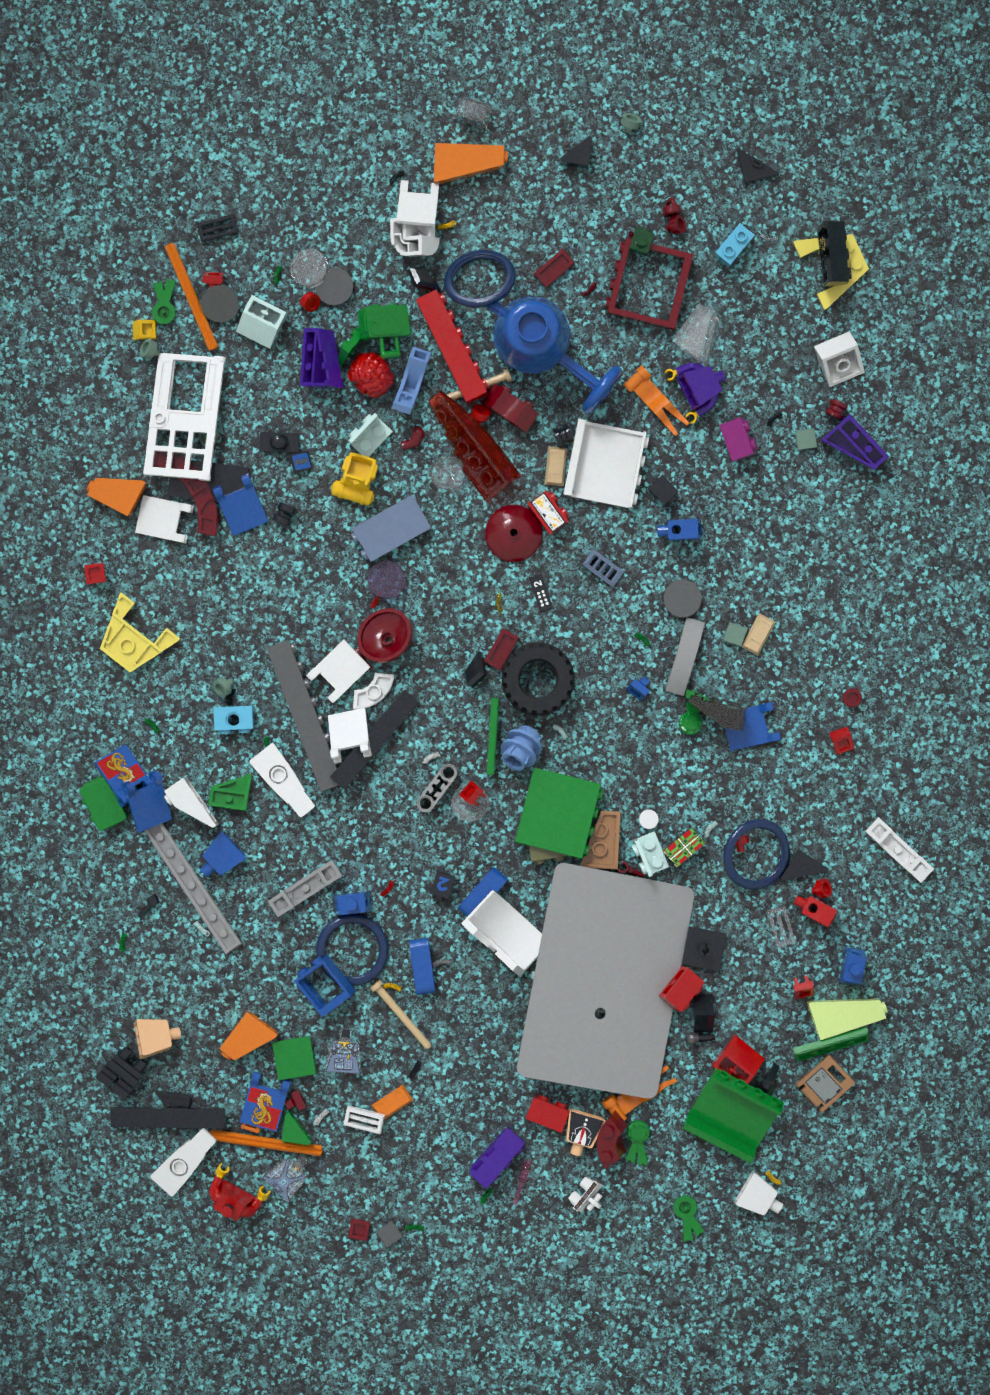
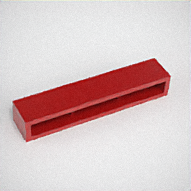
[416,289,489,405]

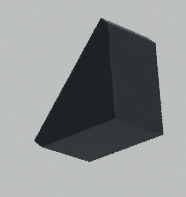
[559,136,592,168]
[693,994,714,1032]

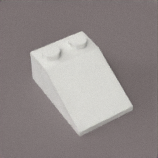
[164,777,219,828]

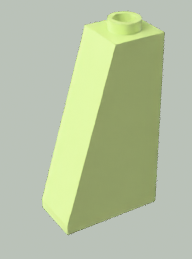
[807,998,888,1040]

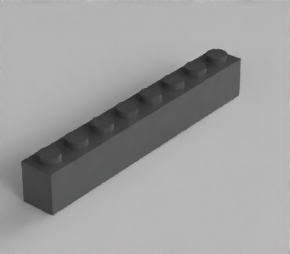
[267,640,338,792]

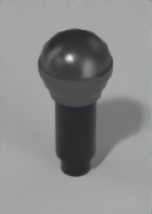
[686,1032,715,1045]

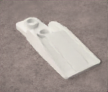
[250,743,315,817]
[150,1128,216,1196]

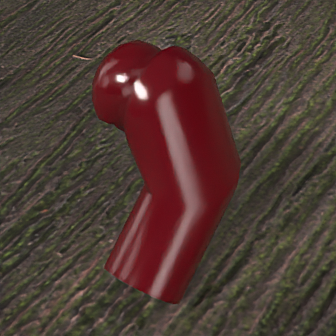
[401,426,425,451]

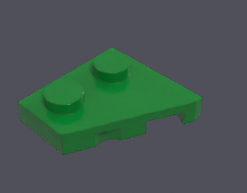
[338,327,362,369]
[208,774,252,812]

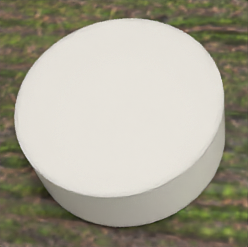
[639,810,658,829]

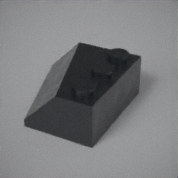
[817,221,852,287]

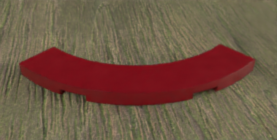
[153,451,218,537]

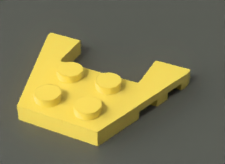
[793,234,869,310]
[100,592,181,673]

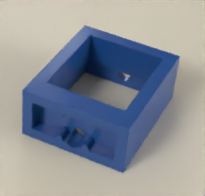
[294,954,356,1017]

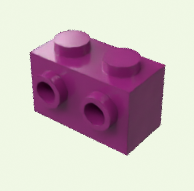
[719,417,758,462]

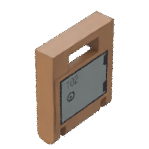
[795,1054,855,1113]

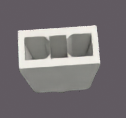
[734,1170,783,1215]

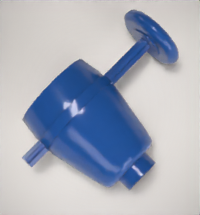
[486,296,622,414]

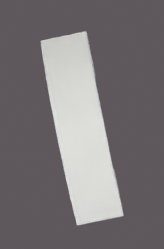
[865,817,934,883]

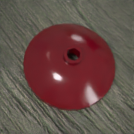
[485,505,542,562]
[357,608,412,663]

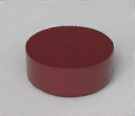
[842,688,862,707]

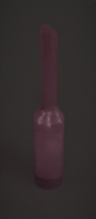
[513,1159,532,1205]

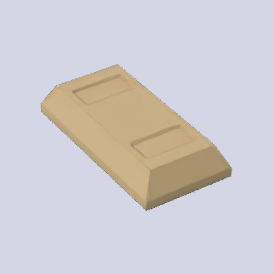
[545,446,567,487]
[741,613,776,656]

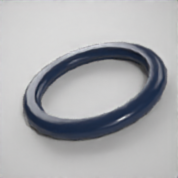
[444,250,516,308]
[723,819,790,890]
[316,914,389,986]

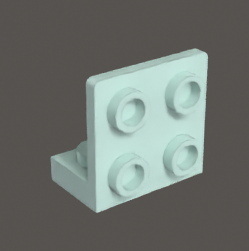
[349,413,393,457]
[631,831,669,877]

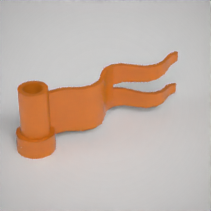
[623,365,690,436]
[601,1065,677,1121]

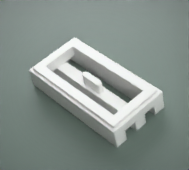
[344,1105,385,1134]

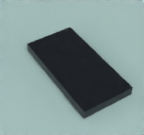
[167,460,249,502]

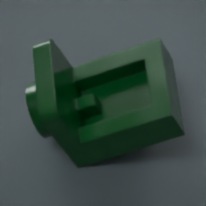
[629,227,654,256]

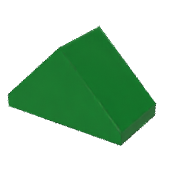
[282,1110,312,1145]

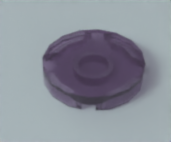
[367,561,405,599]

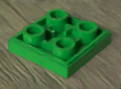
[272,1036,316,1080]

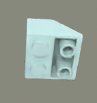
[236,295,287,349]

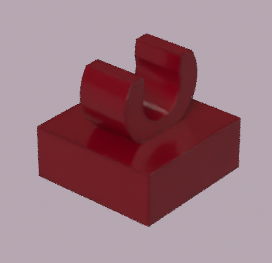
[285,1088,307,1111]

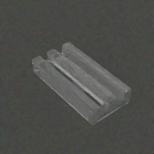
[767,906,796,948]

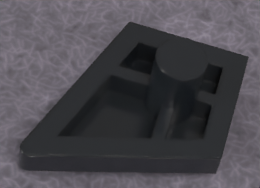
[407,266,441,292]
[463,651,487,688]

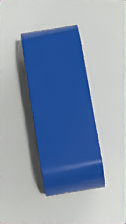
[458,867,508,917]
[409,938,436,995]

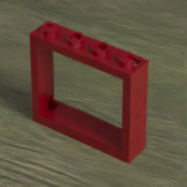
[605,237,693,331]

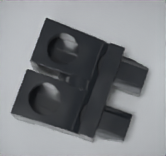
[96,1046,148,1100]

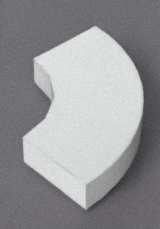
[353,673,395,709]

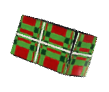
[663,827,705,868]

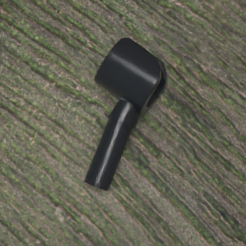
[138,894,159,918]

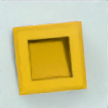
[132,320,156,340]

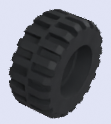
[501,642,575,716]

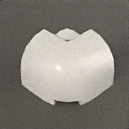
[390,218,440,257]

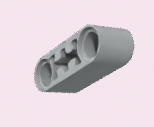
[417,764,457,812]

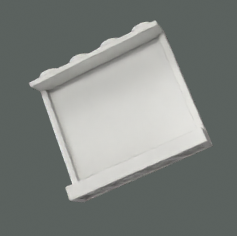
[563,419,649,509]

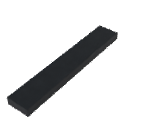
[330,690,419,789]
[110,1107,226,1129]

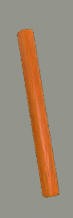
[165,243,218,351]
[209,1129,323,1156]

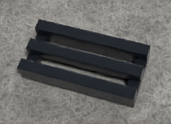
[196,214,239,242]

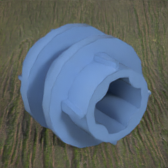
[500,725,542,771]

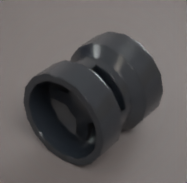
[272,502,297,527]

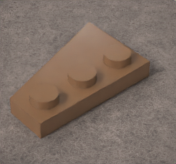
[580,811,620,869]

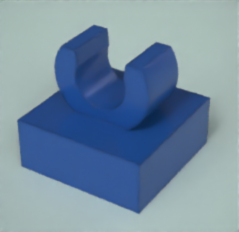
[626,676,650,701]

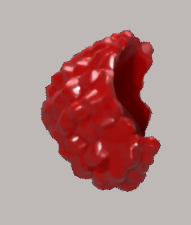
[348,352,394,399]

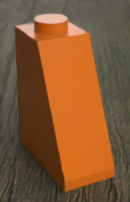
[86,478,147,517]
[219,1010,278,1060]

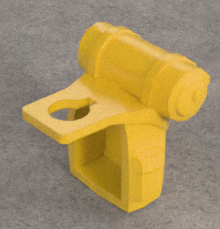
[331,452,378,506]

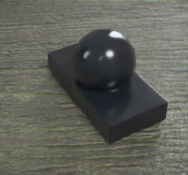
[260,432,299,453]

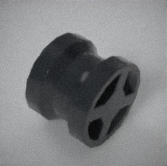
[553,424,574,447]

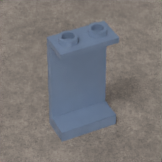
[351,495,431,563]

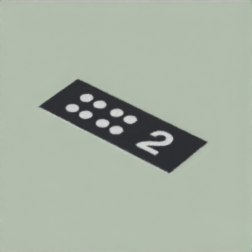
[529,574,553,612]

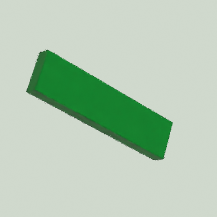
[487,698,499,775]
[793,1027,869,1062]

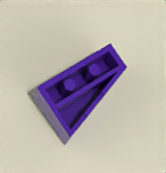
[300,328,343,389]
[821,414,889,470]
[469,1126,525,1189]

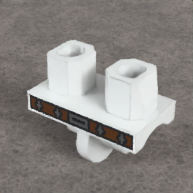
[568,1177,603,1213]

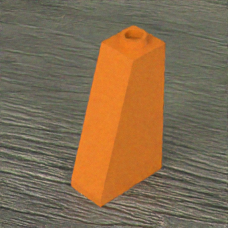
[434,143,508,184]

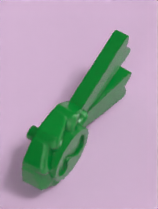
[152,278,176,324]
[678,689,707,736]
[626,1120,650,1166]
[673,1195,704,1242]

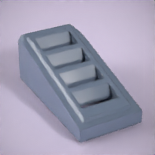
[582,549,624,587]

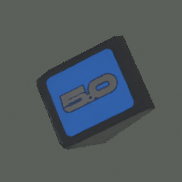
[289,450,313,474]

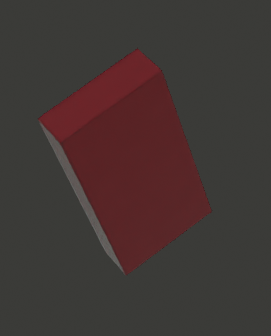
[534,248,575,288]
[484,628,519,671]

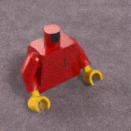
[209,1163,270,1221]

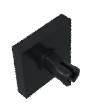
[682,926,726,971]

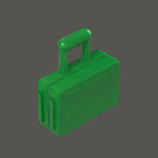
[358,303,411,359]
[79,776,138,831]

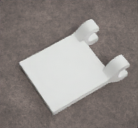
[396,180,439,227]
[135,495,194,543]
[306,640,370,703]
[328,708,372,764]

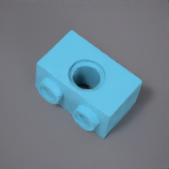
[714,223,754,268]
[213,706,254,734]

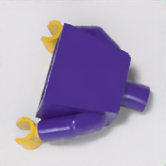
[665,362,725,424]

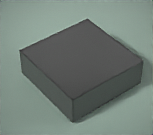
[376,1220,403,1247]

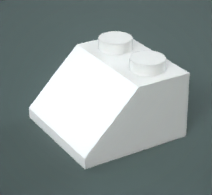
[814,332,865,387]

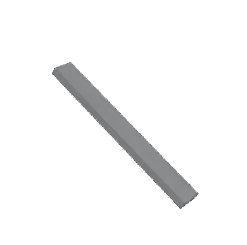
[145,823,242,954]

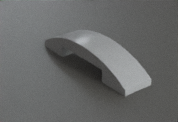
[665,617,705,696]
[268,860,343,917]

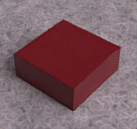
[348,1218,370,1241]

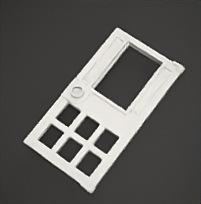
[143,353,226,481]

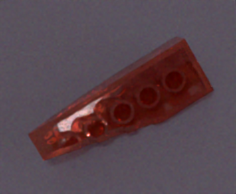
[429,390,522,503]

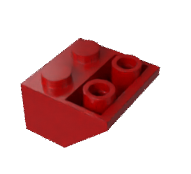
[711,1034,765,1084]

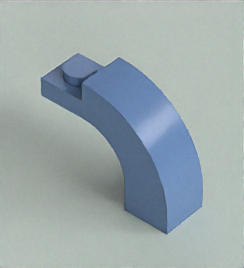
[392,347,431,414]

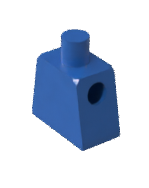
[657,519,702,541]
[200,831,247,878]
[334,891,372,915]
[838,947,866,986]

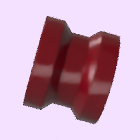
[825,399,848,421]

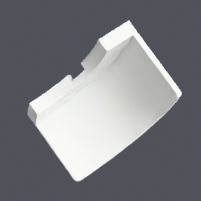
[461,890,542,976]

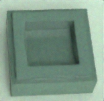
[795,428,817,450]
[723,622,748,646]

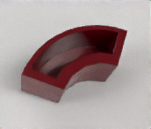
[482,384,539,432]
[597,1110,627,1169]

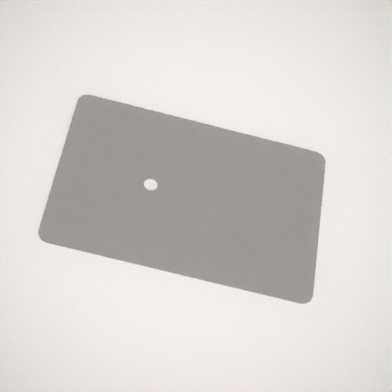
[517,863,694,1099]

